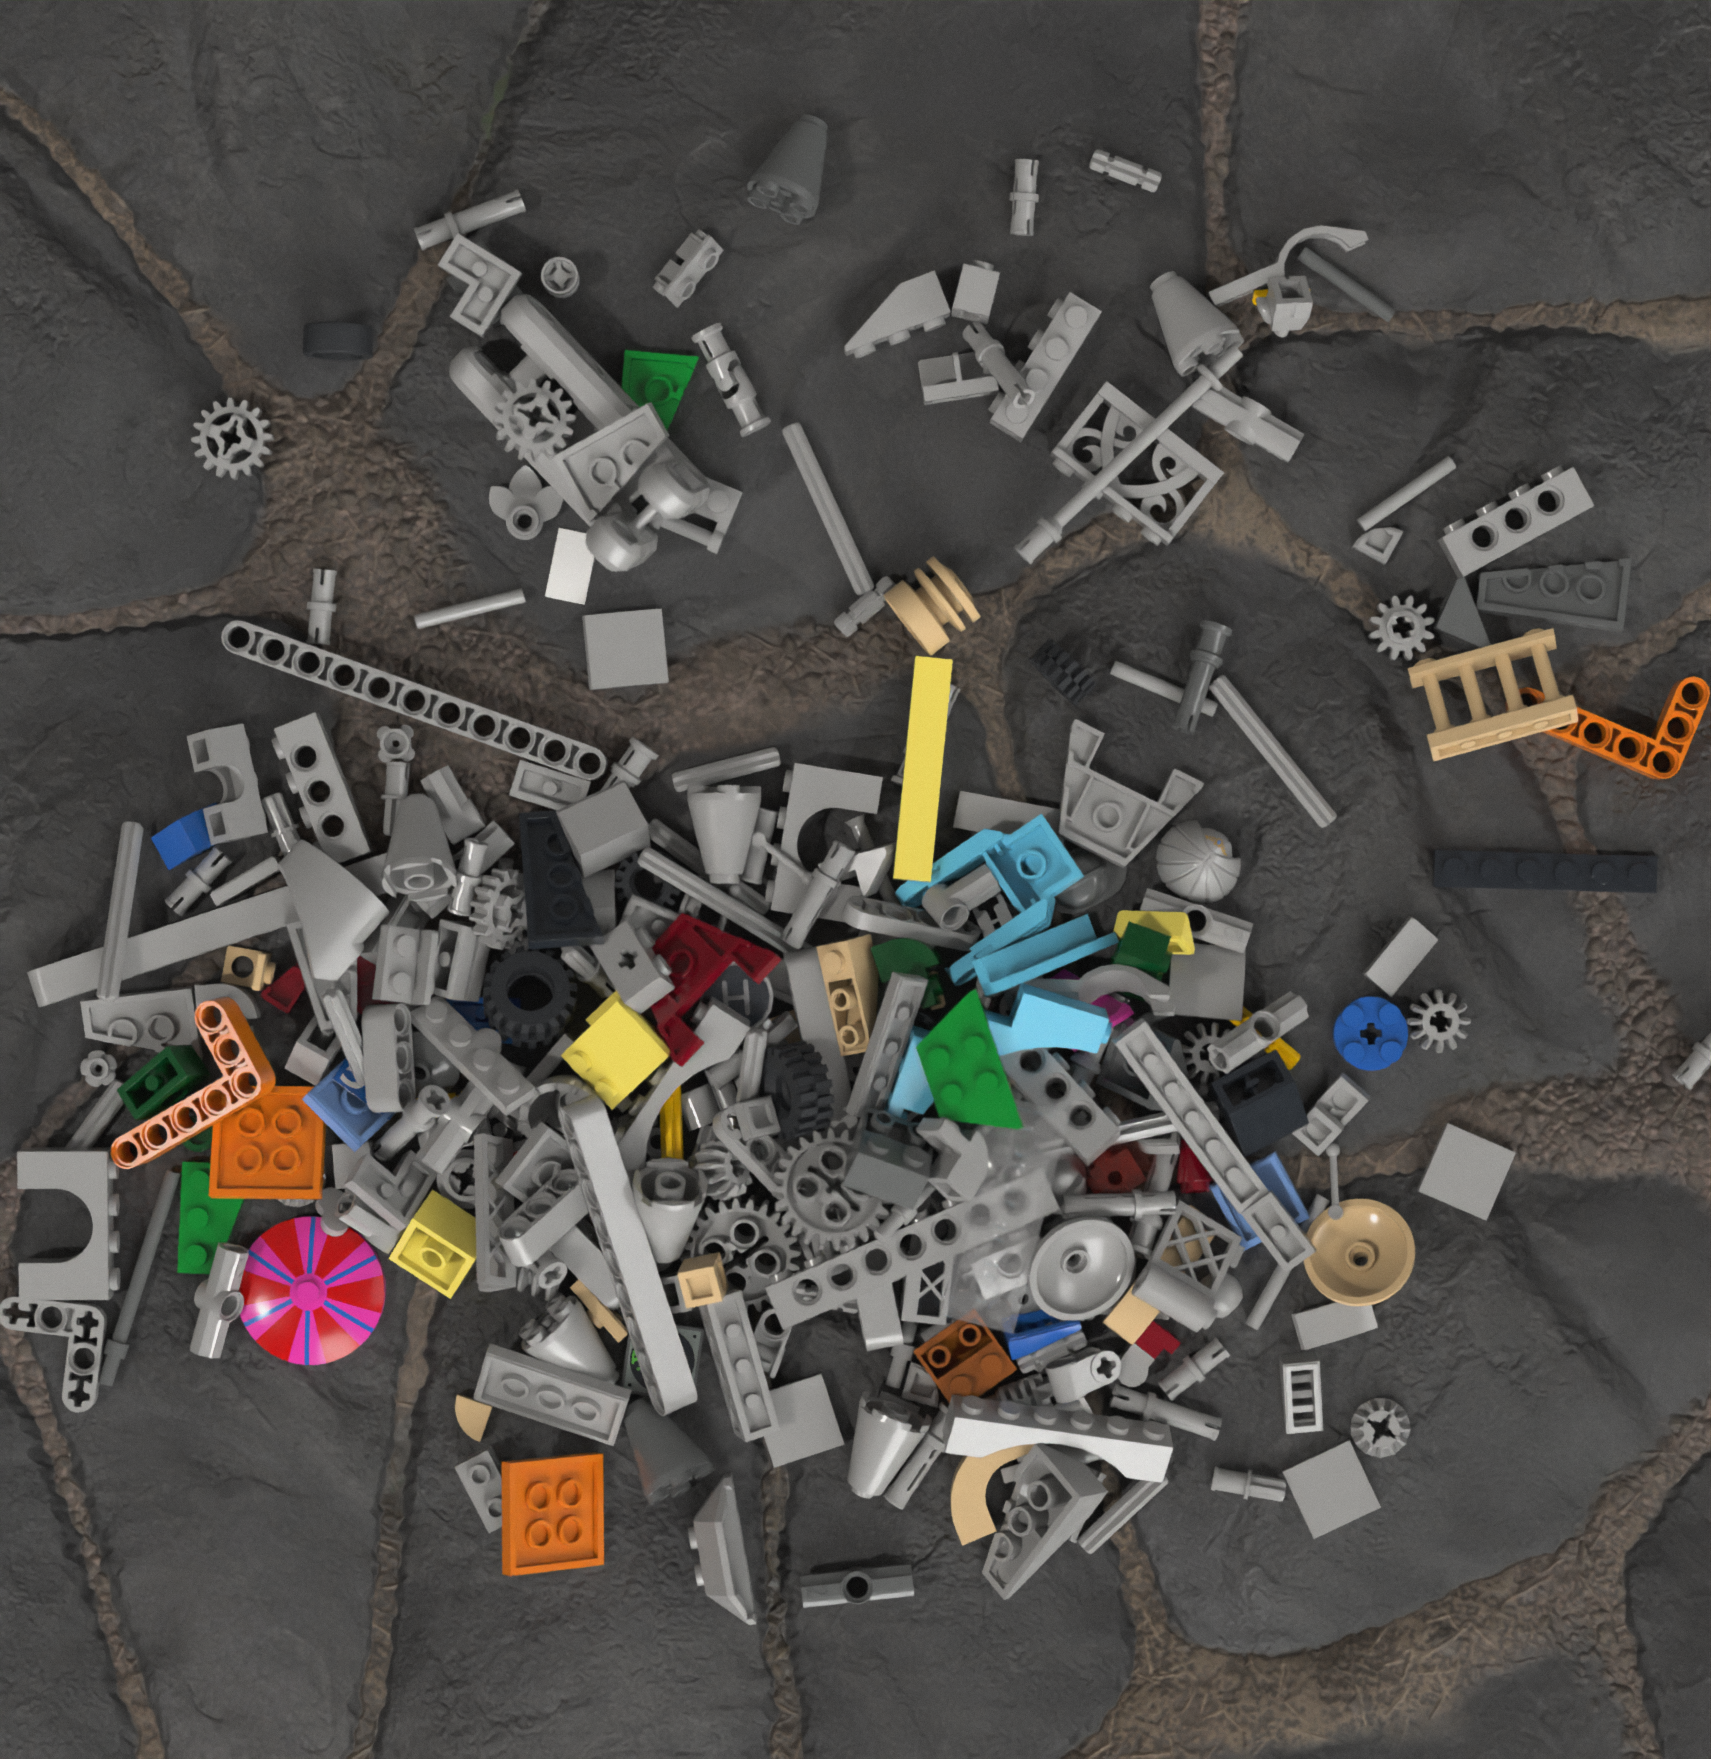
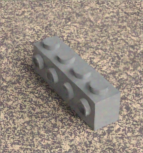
[988,292,1102,442]

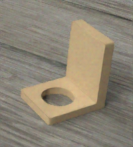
[221,946,275,991]

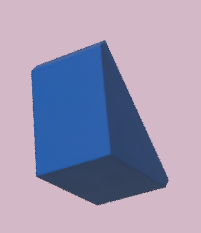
[151,802,218,870]

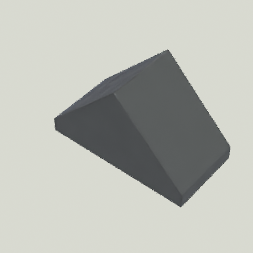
[1431,577,1491,649]

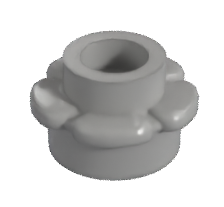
[80,1050,117,1087]

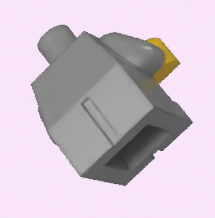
[1252,276,1313,337]

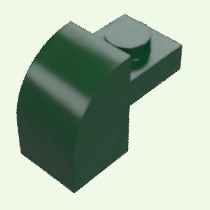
[870,938,944,1009]

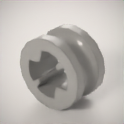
[678,893,702,919]

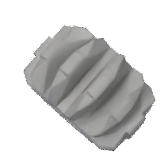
[1406,990,1471,1053]
[1181,1022,1233,1085]
[693,1137,752,1201]

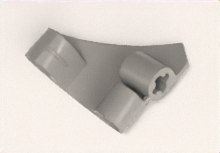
[277,840,389,981]

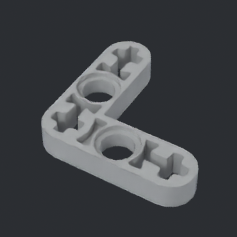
[0,1295,107,1413]

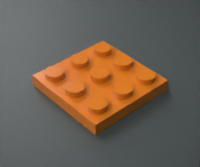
[209,1086,326,1199]
[501,1452,604,1576]

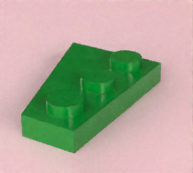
[621,350,699,432]

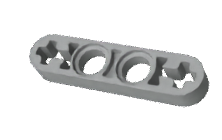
[841,896,981,951]
[712,1106,817,1200]

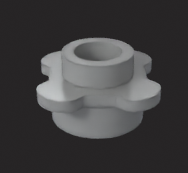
[377,725,415,763]

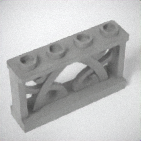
[1050,381,1224,546]

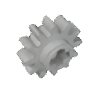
[1368,596,1434,661]

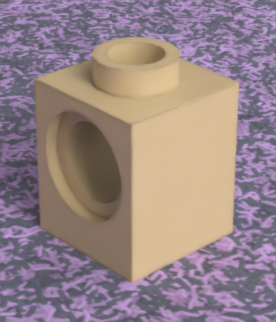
[677,1252,729,1309]

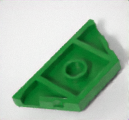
[916,989,1024,1130]

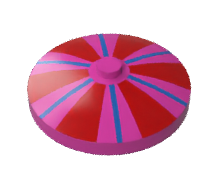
[239,1216,386,1365]

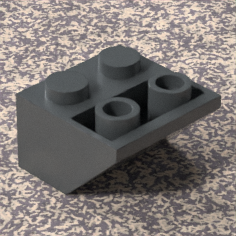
[842,1106,933,1210]

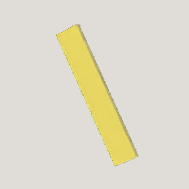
[893,656,953,883]

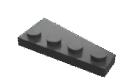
[1475,558,1632,633]

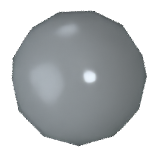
[1200,1272,1243,1318]

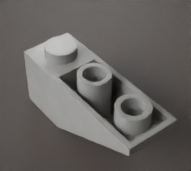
[844,270,951,358]

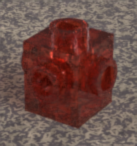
[1086,1145,1147,1194]

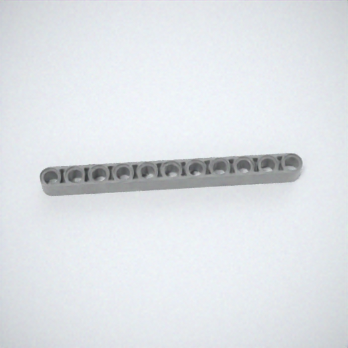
[221,620,608,781]
[27,853,387,1008]
[783,946,904,1352]

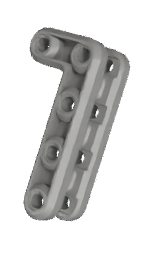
[449,294,710,572]

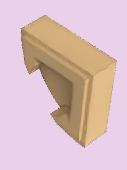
[455,1394,493,1442]

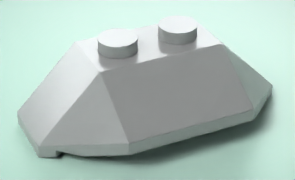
[688,1472,757,1625]

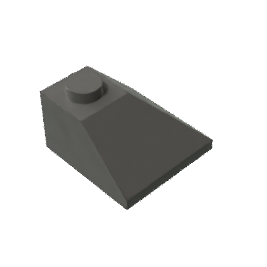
[1096,1017,1189,1111]

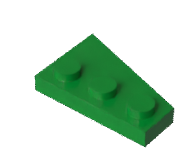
[177,1161,245,1274]

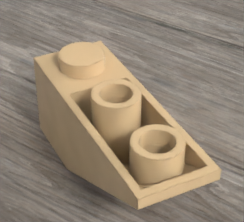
[816,934,879,1056]

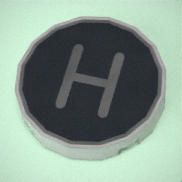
[699,961,773,1028]

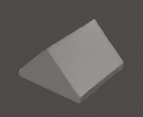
[556,781,651,878]

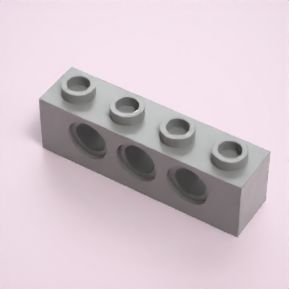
[1438,465,1594,579]
[272,712,374,865]
[1000,1048,1121,1166]

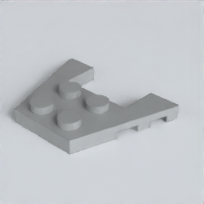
[1057,719,1204,868]

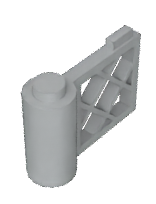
[1132,1200,1245,1332]

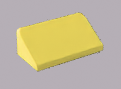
[1113,910,1195,955]

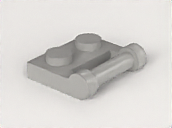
[648,477,743,554]

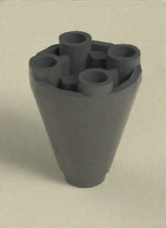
[747,114,828,225]
[624,1396,715,1506]

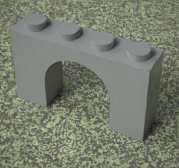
[765,763,883,922]
[17,1147,120,1300]

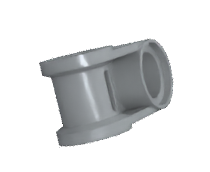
[753,1304,792,1379]
[1045,1347,1121,1404]

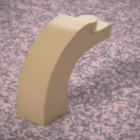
[950,1444,1034,1545]

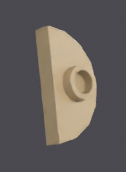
[570,1280,628,1343]

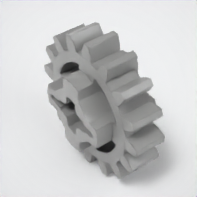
[492,378,575,462]
[191,398,274,480]
[469,868,527,950]

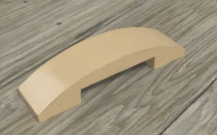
[1102,1204,1214,1345]

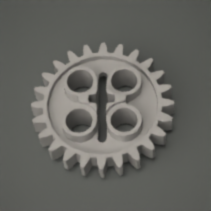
[772,1128,893,1251]
[680,1195,802,1312]

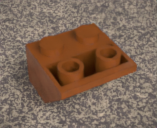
[913,1308,1017,1403]

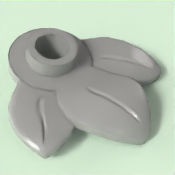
[489,466,563,540]

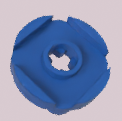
[1333,996,1408,1071]

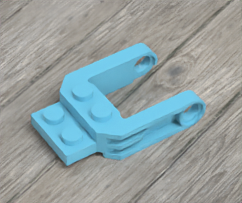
[895,814,1084,986]

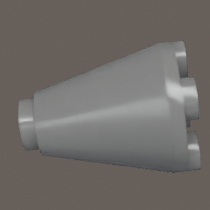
[1150,271,1244,377]
[687,785,761,884]
[518,1293,619,1384]

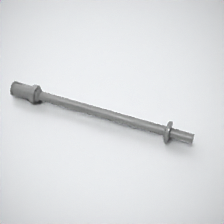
[1014,345,1243,565]

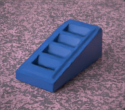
[1000,1309,1082,1360]

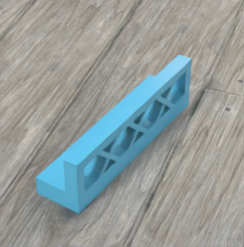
[972,914,1119,996]

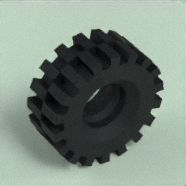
[759,1041,834,1140]

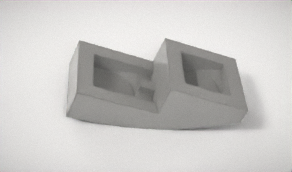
[1292,1072,1371,1156]
[1291,1301,1378,1350]

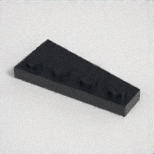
[519,811,604,949]

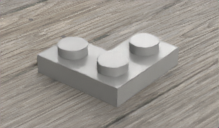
[438,233,522,338]
[344,1150,437,1231]

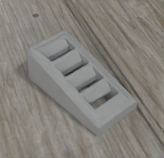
[1279,1352,1323,1434]

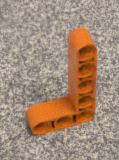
[1505,676,1710,780]
[111,997,276,1169]

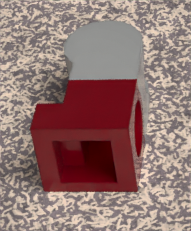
[1118,1320,1181,1387]

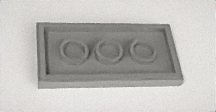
[473,1343,632,1446]

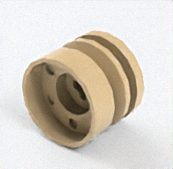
[883,556,981,656]

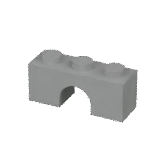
[187,724,268,845]

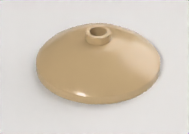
[1303,1199,1415,1306]

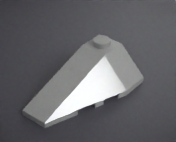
[982,1443,1108,1600]

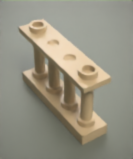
[1408,628,1579,762]

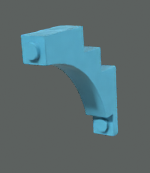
[884,983,1112,1120]

